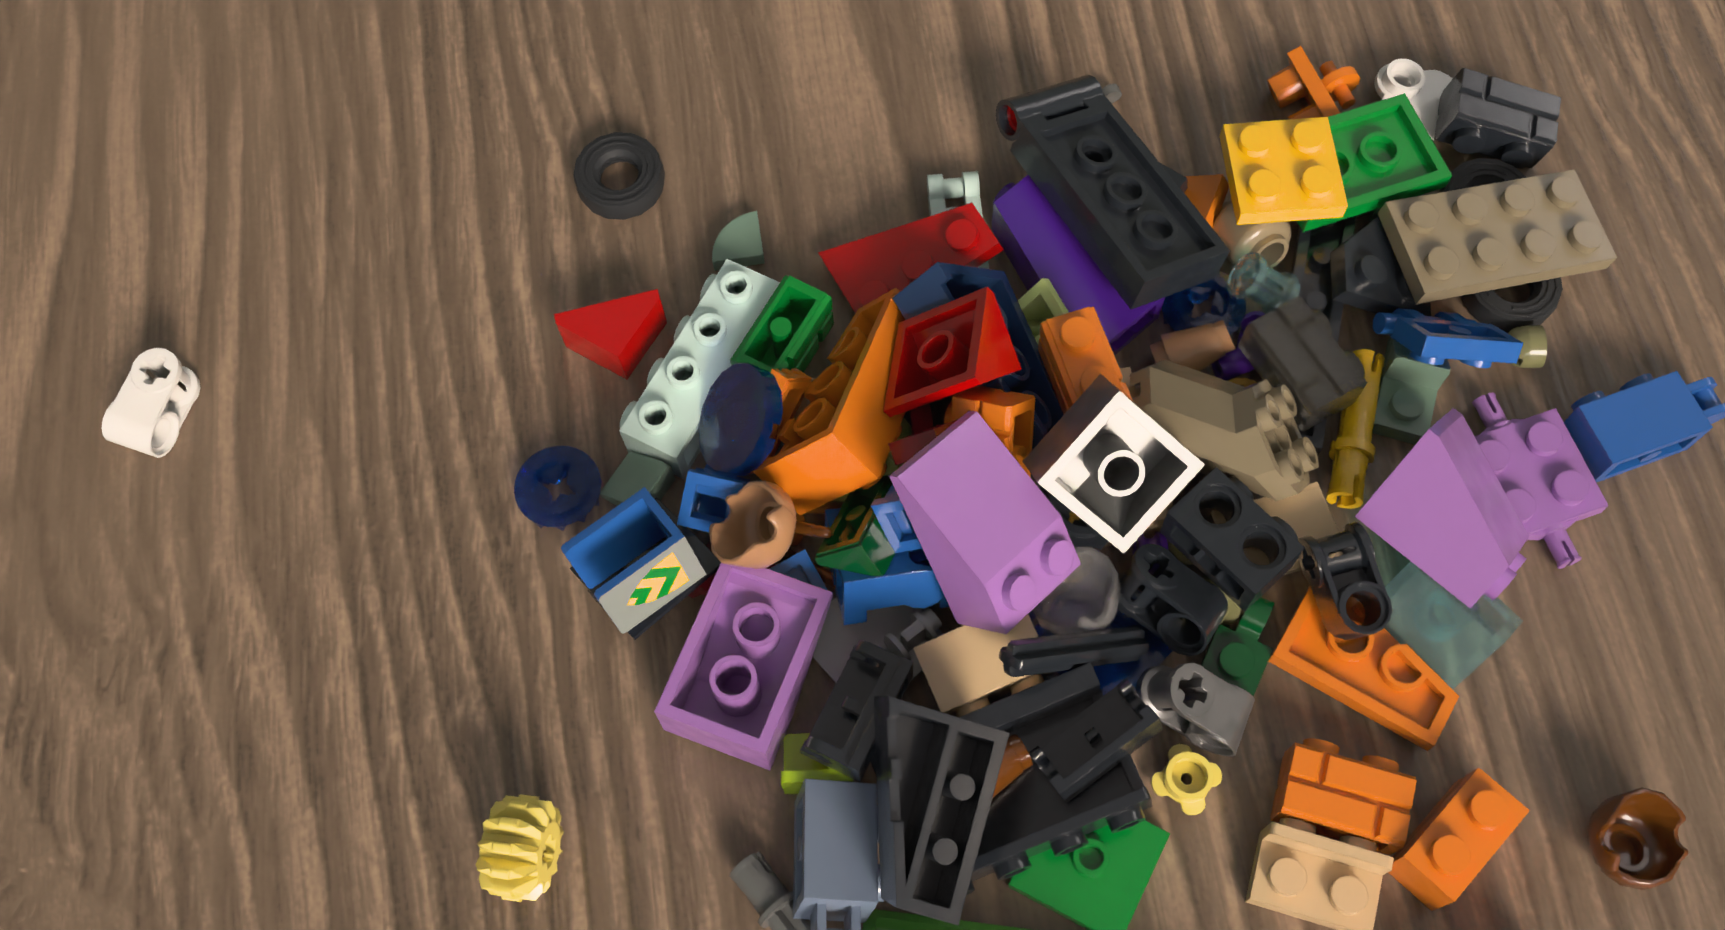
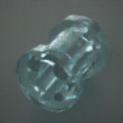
[1227,252,1300,318]

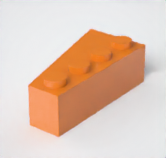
[754,288,905,516]

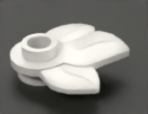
[1374,59,1453,140]

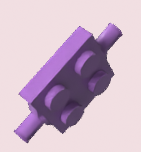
[1472,392,1608,569]

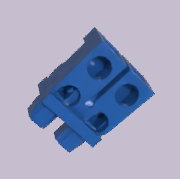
[825,508,949,626]

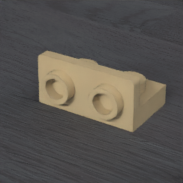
[1245,818,1394,930]

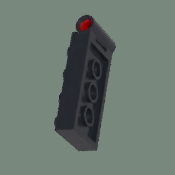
[996,75,1230,310]

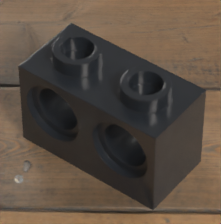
[1160,467,1305,612]

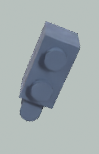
[793,779,884,930]

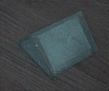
[1385,561,1523,689]

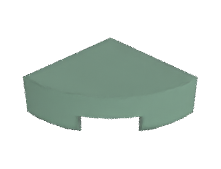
[712,211,765,271]

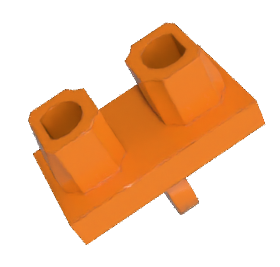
[1267,46,1360,120]

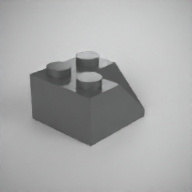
[1022,374,1205,553]

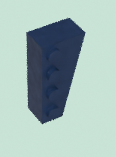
[893,262,1064,488]

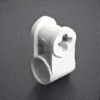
[102,348,201,458]

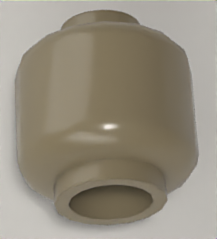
[1213,200,1291,272]

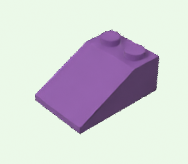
[889,411,1081,634]
[654,563,833,771]

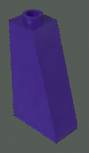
[991,175,1165,356]

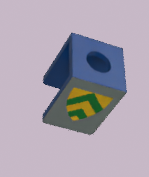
[561,487,706,634]

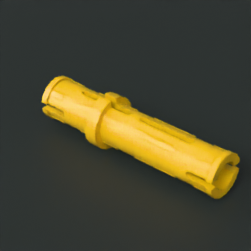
[1326,349,1385,509]

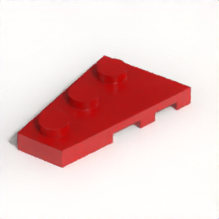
[818,203,1004,313]

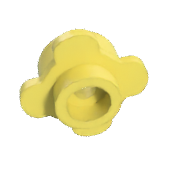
[1151,744,1222,815]

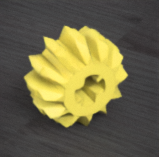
[475,794,564,902]

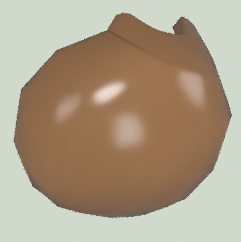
[709,481,797,569]

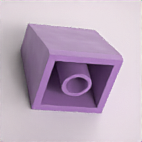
[1355,408,1529,608]

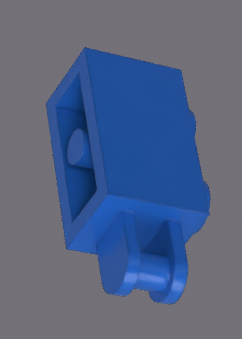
[1564,371,1725,483]

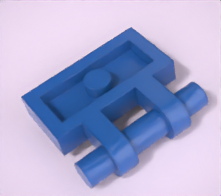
[1373,308,1523,368]

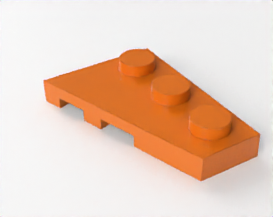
[1268,585,1459,751]

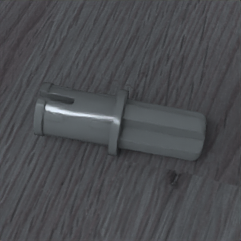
[730,851,810,930]

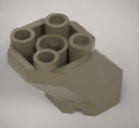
[1130,359,1319,501]

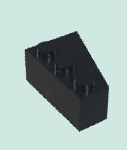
[874,696,1010,925]

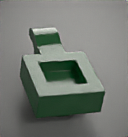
[1201,597,1275,697]

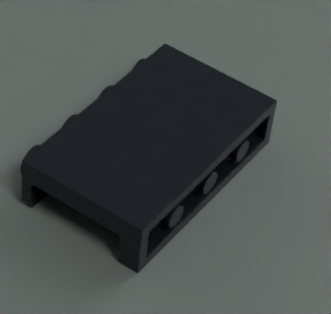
[871,662,1153,896]

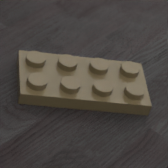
[1378,169,1617,304]

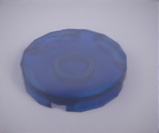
[698,363,783,476]

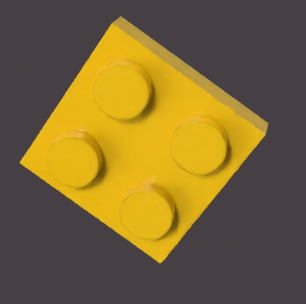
[1219,117,1348,225]

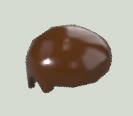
[1588,787,1688,890]

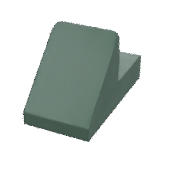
[1372,337,1451,445]

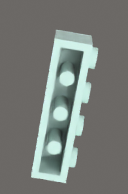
[619,259,780,479]

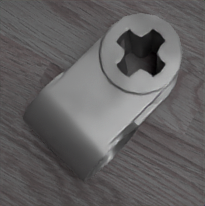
[1136,663,1255,757]

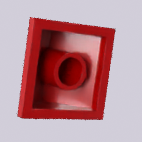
[883,287,1022,417]

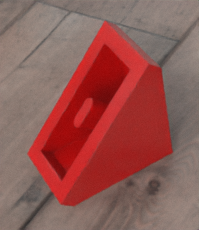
[554,289,667,380]

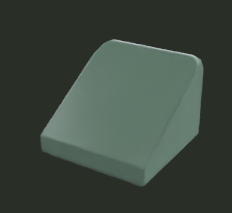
[599,451,675,506]

